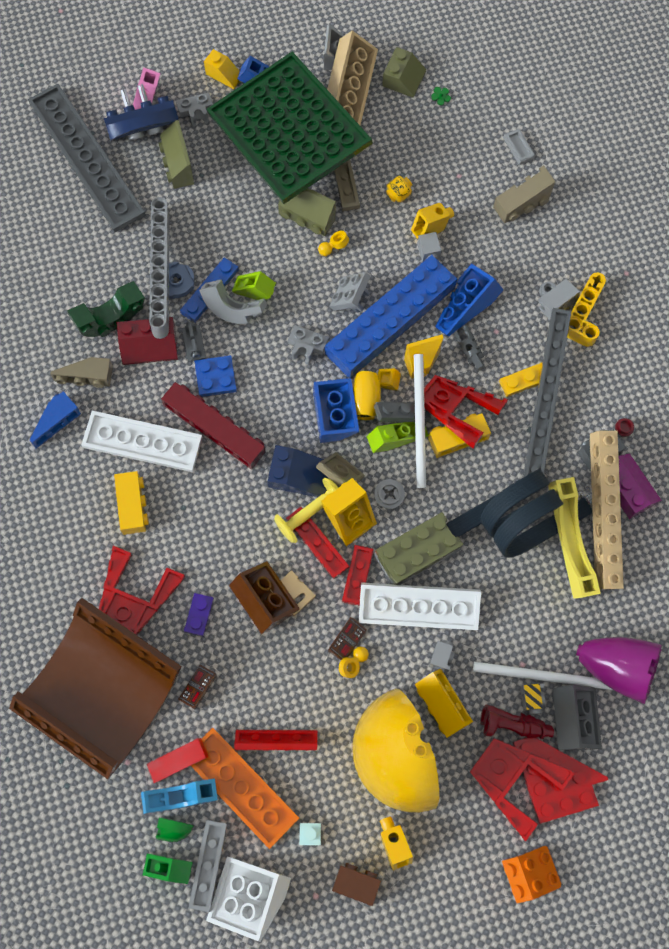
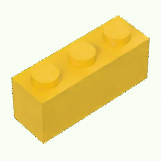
[428,413,491,458]
[114,471,149,535]
[415,669,473,738]

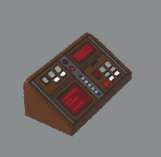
[328,617,367,660]
[178,665,217,710]

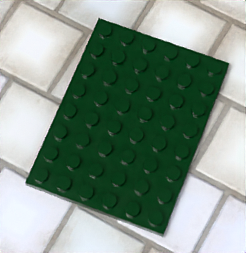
[206,51,373,204]

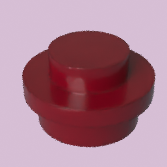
[615,418,634,437]

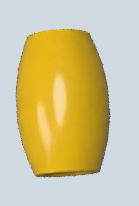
[352,371,381,420]

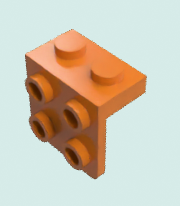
[502,846,561,903]

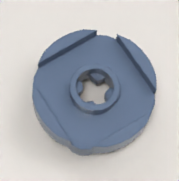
[169,262,195,299]

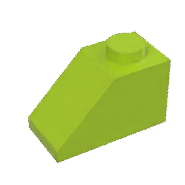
[232,271,276,300]

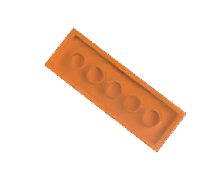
[191,728,299,849]

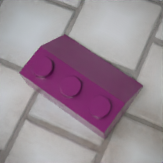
[618,453,662,520]

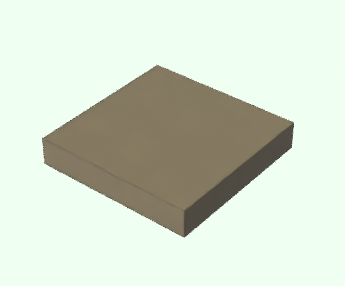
[316,452,365,487]

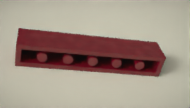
[161,382,266,470]

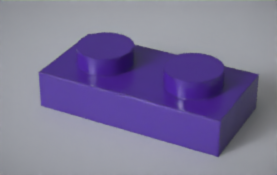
[184,593,214,637]

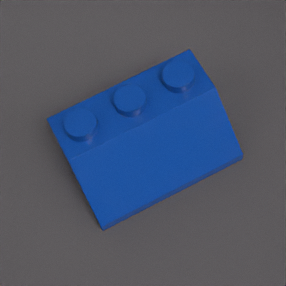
[313,378,359,443]

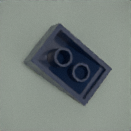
[267,445,328,497]

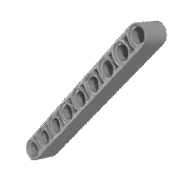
[149,197,170,339]

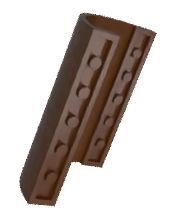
[9,598,182,779]

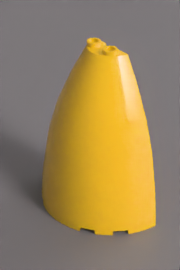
[352,688,440,812]

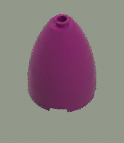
[576,637,662,704]

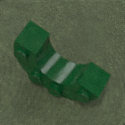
[67,281,145,337]

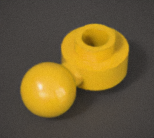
[318,231,349,256]
[339,646,369,678]

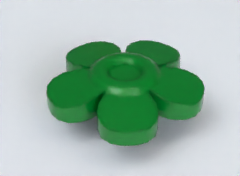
[431,87,451,106]

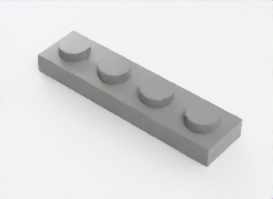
[188,820,227,912]

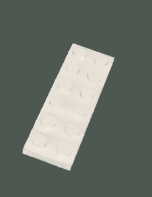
[81,411,203,472]
[359,583,481,630]

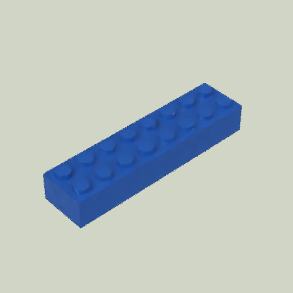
[325,255,457,378]

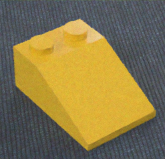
[321,478,377,547]

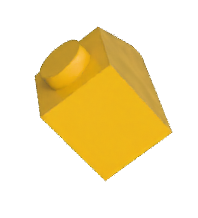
[204,49,240,89]

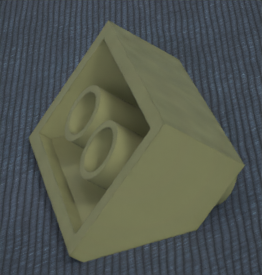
[158,120,194,189]
[278,188,336,236]

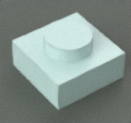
[300,823,321,845]

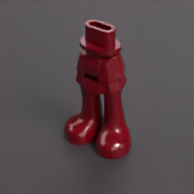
[480,704,554,739]

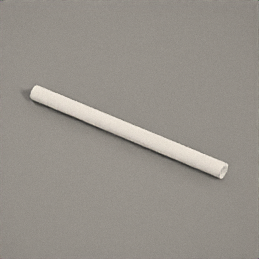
[414,354,426,488]
[473,662,612,690]

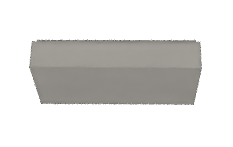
[503,129,535,165]

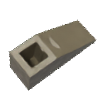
[50,357,113,388]

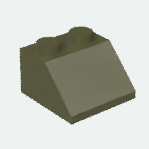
[382,47,426,98]

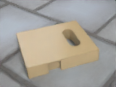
[270,570,316,616]

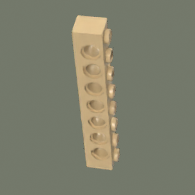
[590,431,624,589]

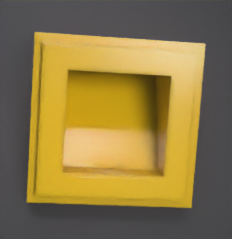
[378,368,401,390]

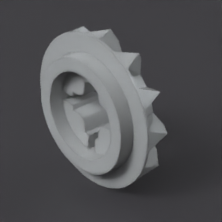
[374,479,405,510]

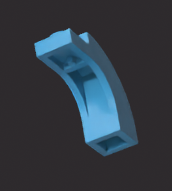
[141,779,218,814]

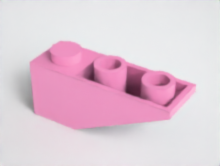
[133,67,160,110]

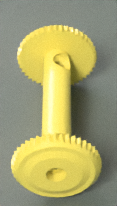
[274,478,338,543]

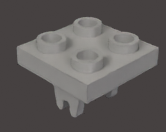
[329,272,371,312]

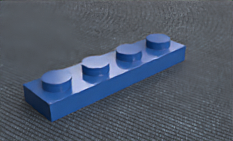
[180,257,239,323]

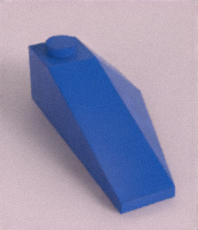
[435,263,503,337]

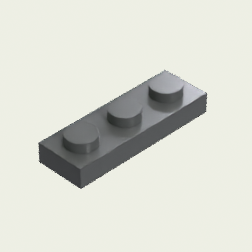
[374,402,431,422]

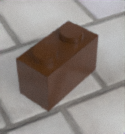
[332,863,381,906]

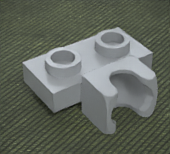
[176,93,213,127]
[288,325,329,364]

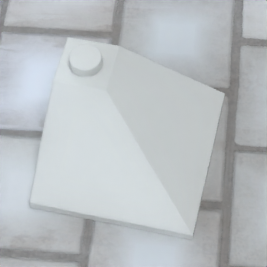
[206,856,291,942]

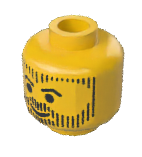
[386,176,412,203]

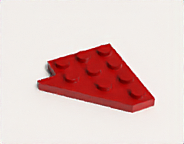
[512,738,608,824]

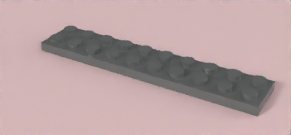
[28,84,146,232]

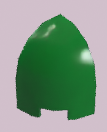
[156,817,194,842]

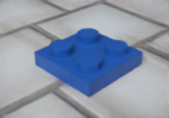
[195,355,237,397]

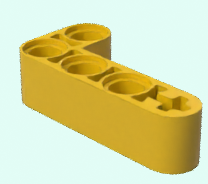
[567,272,606,347]

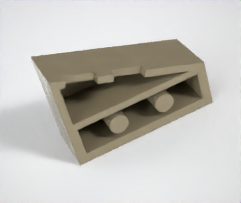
[493,165,555,223]

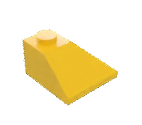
[404,334,444,379]

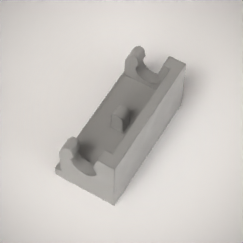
[538,279,580,321]

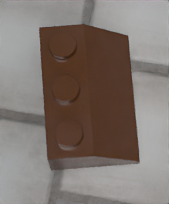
[229,561,300,634]

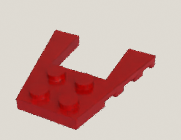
[424,375,508,448]
[99,546,185,635]
[470,738,575,841]

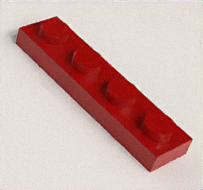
[286,507,349,579]
[234,730,318,751]

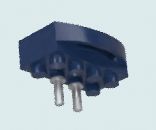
[104,84,179,141]

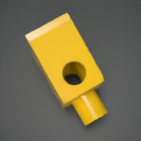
[411,203,454,239]
[380,816,413,871]

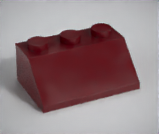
[117,317,178,365]

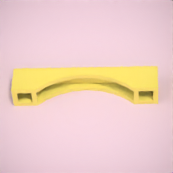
[548,477,601,599]

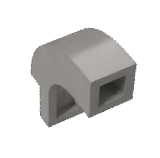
[199,279,267,324]

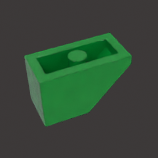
[143,853,192,884]

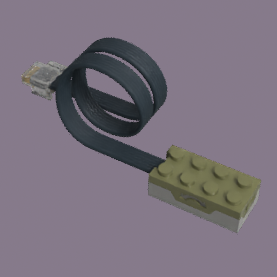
[374,469,593,585]

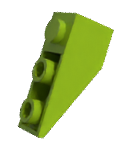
[366,422,429,453]

